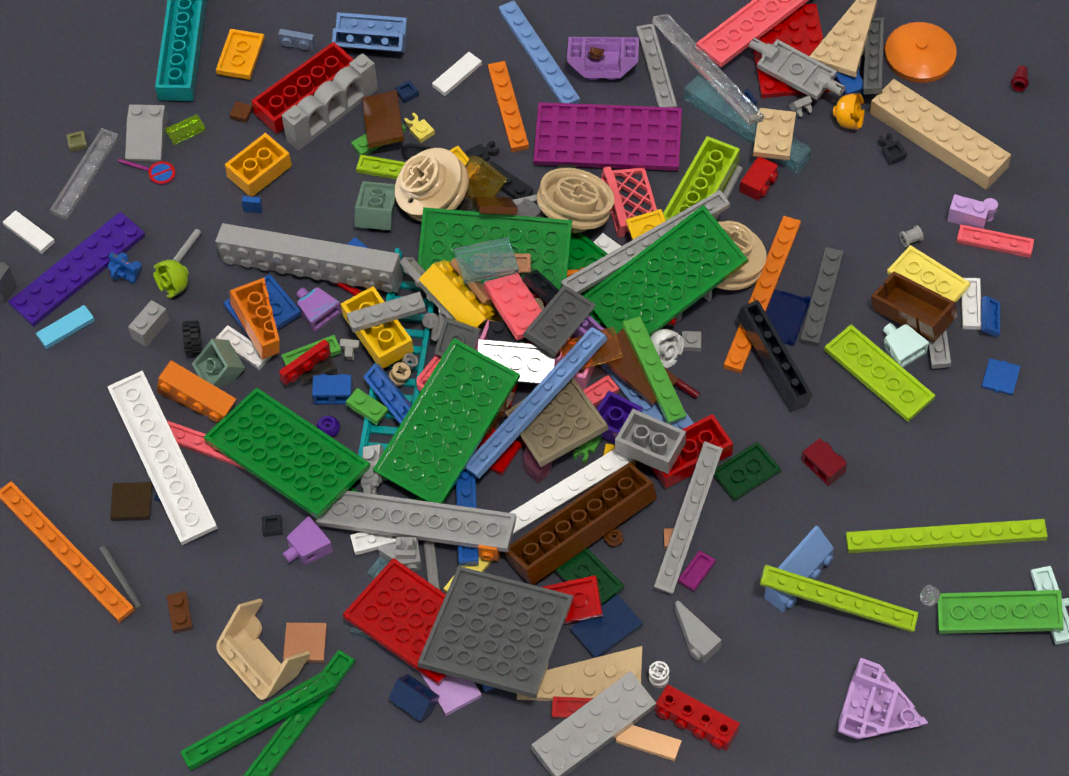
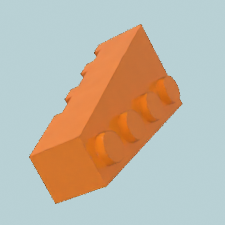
[230,278,279,359]
[157,360,236,422]

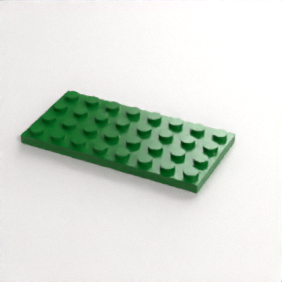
[583,205,749,336]
[418,207,573,293]
[373,338,520,504]
[204,387,371,519]

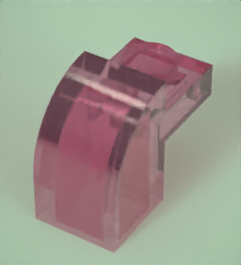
[524,446,552,484]

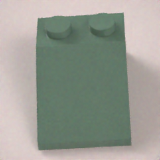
[354,181,396,231]

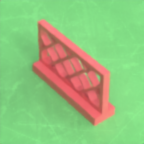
[601,167,657,237]

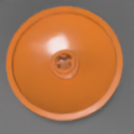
[884,22,957,83]

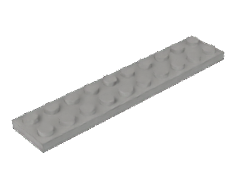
[316,491,517,552]

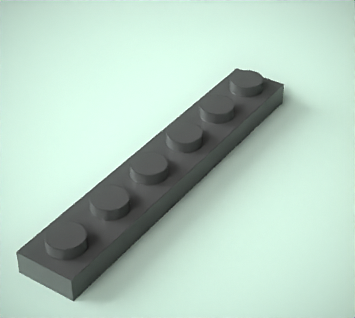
[863,17,884,94]
[800,247,844,347]

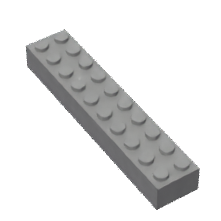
[215,223,404,293]

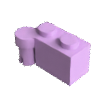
[947,194,998,229]

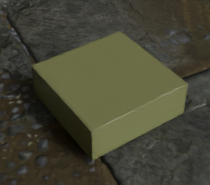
[66,131,88,152]

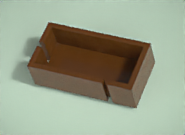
[871,271,957,342]

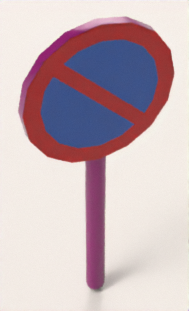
[118,159,176,185]

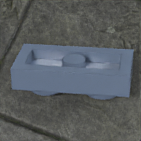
[278,29,316,51]

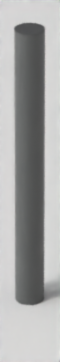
[99,545,143,611]

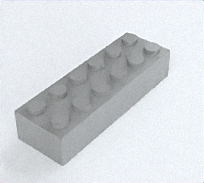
[531,671,656,776]

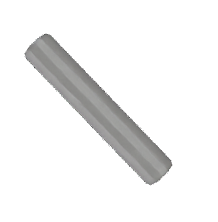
[424,541,440,590]

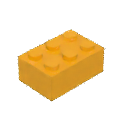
[225,133,292,197]

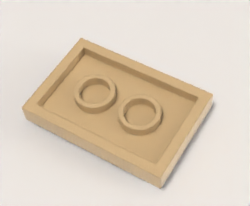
[753,108,796,160]

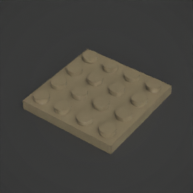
[505,377,609,467]

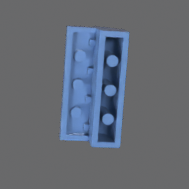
[332,12,407,53]

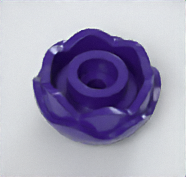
[316,416,340,437]

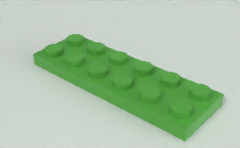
[937,590,1064,634]

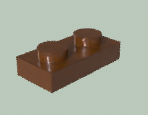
[166,591,193,634]

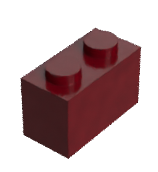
[801,438,847,487]

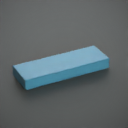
[36,305,95,349]

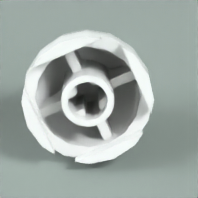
[650,329,684,368]

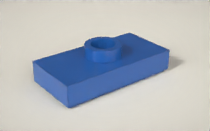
[981,295,1000,337]

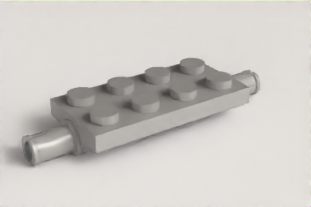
[749,37,845,100]

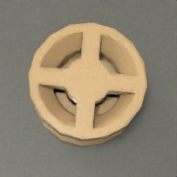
[389,362,411,386]

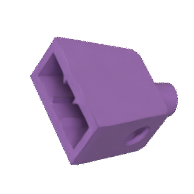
[282,516,333,565]

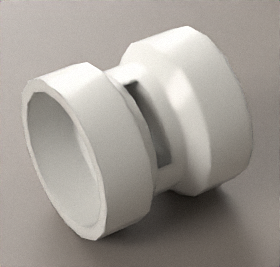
[649,661,669,688]

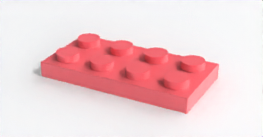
[483,273,542,340]

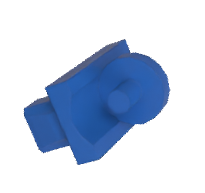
[108,252,142,284]

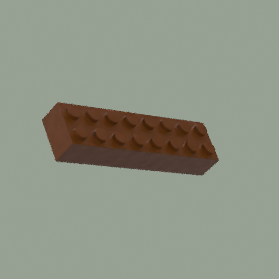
[505,462,657,585]

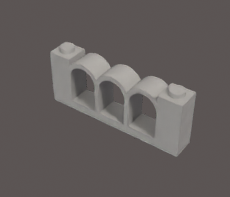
[282,53,378,151]

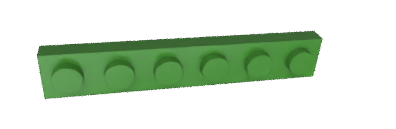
[622,316,687,424]

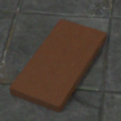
[362,90,404,148]
[474,196,518,215]
[596,329,679,406]

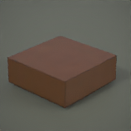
[229,101,253,123]

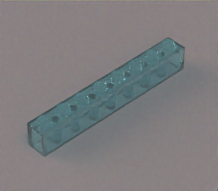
[684,75,812,173]

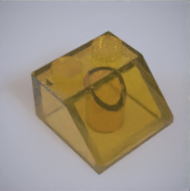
[465,155,507,201]

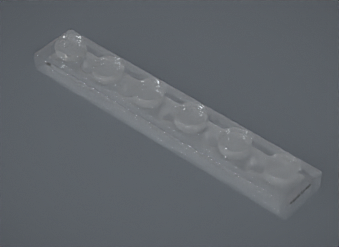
[50,128,119,220]

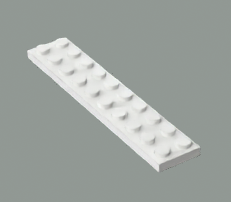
[107,371,218,545]

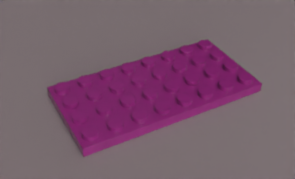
[533,102,682,171]

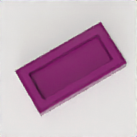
[677,550,716,593]

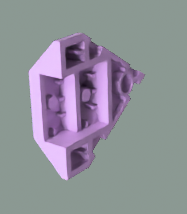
[838,658,928,739]

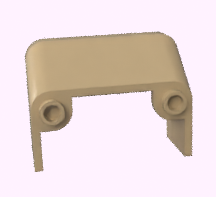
[216,598,311,700]

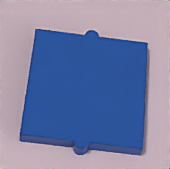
[981,358,1020,396]

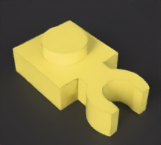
[404,113,435,143]

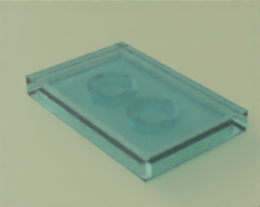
[454,237,519,284]

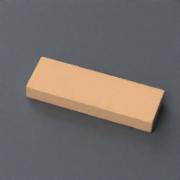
[616,725,681,761]

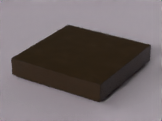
[110,482,153,521]

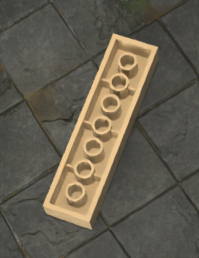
[870,79,1011,190]

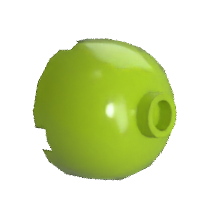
[153,259,189,298]

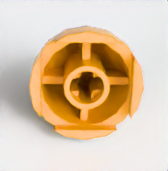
[833,93,864,130]

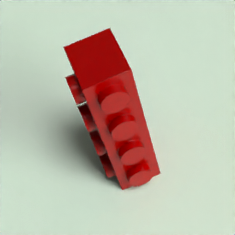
[655,684,740,751]

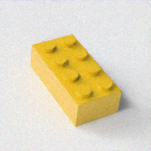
[419,260,496,329]
[341,286,414,369]

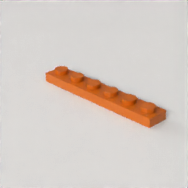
[488,61,529,152]

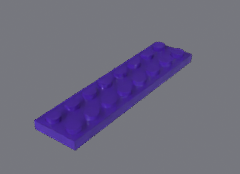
[8,211,145,327]

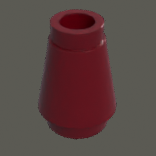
[1011,66,1029,92]

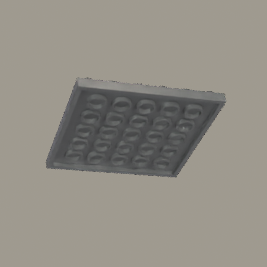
[418,566,573,699]

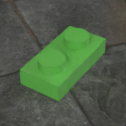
[346,388,388,425]

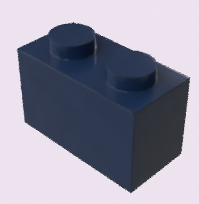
[388,674,440,721]

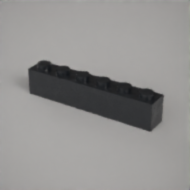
[737,300,813,411]

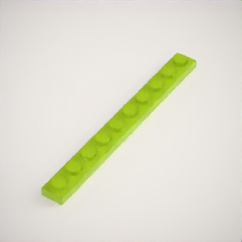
[846,519,1048,553]

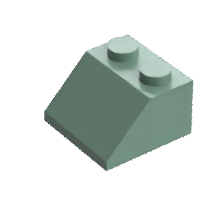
[192,339,245,388]

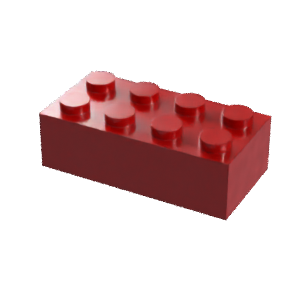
[650,414,733,489]

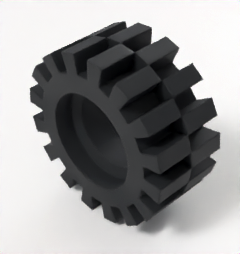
[182,320,202,355]

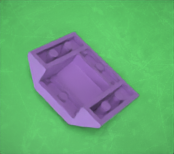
[567,37,639,80]

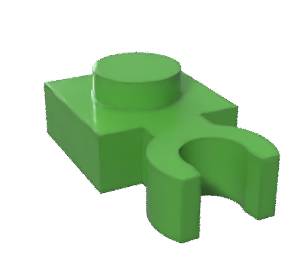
[574,435,602,464]

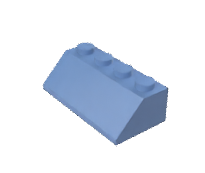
[764,526,834,613]

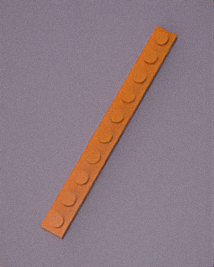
[723,216,801,374]
[0,481,135,623]

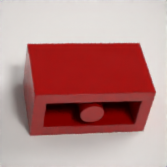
[740,157,779,201]

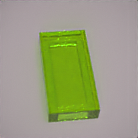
[165,114,206,145]

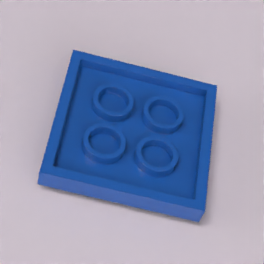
[223,274,302,338]

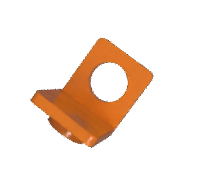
[478,545,501,561]

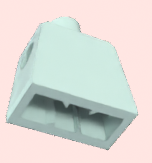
[883,323,929,367]

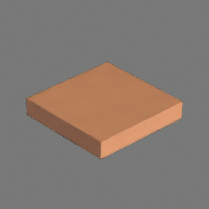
[283,623,327,663]

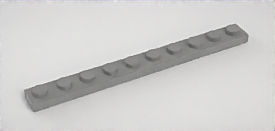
[561,190,730,294]

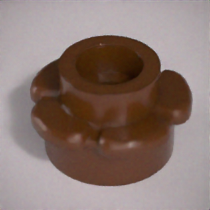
[588,47,605,60]
[604,529,624,547]

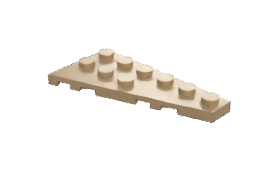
[810,0,877,77]
[517,646,643,701]

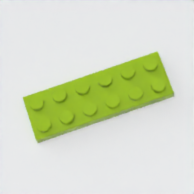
[824,324,935,422]

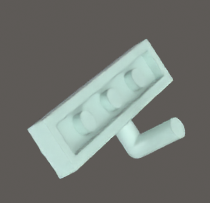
[1030,566,1069,645]

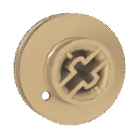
[395,148,469,222]
[537,168,614,233]
[716,221,766,290]

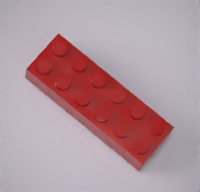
[251,42,354,134]

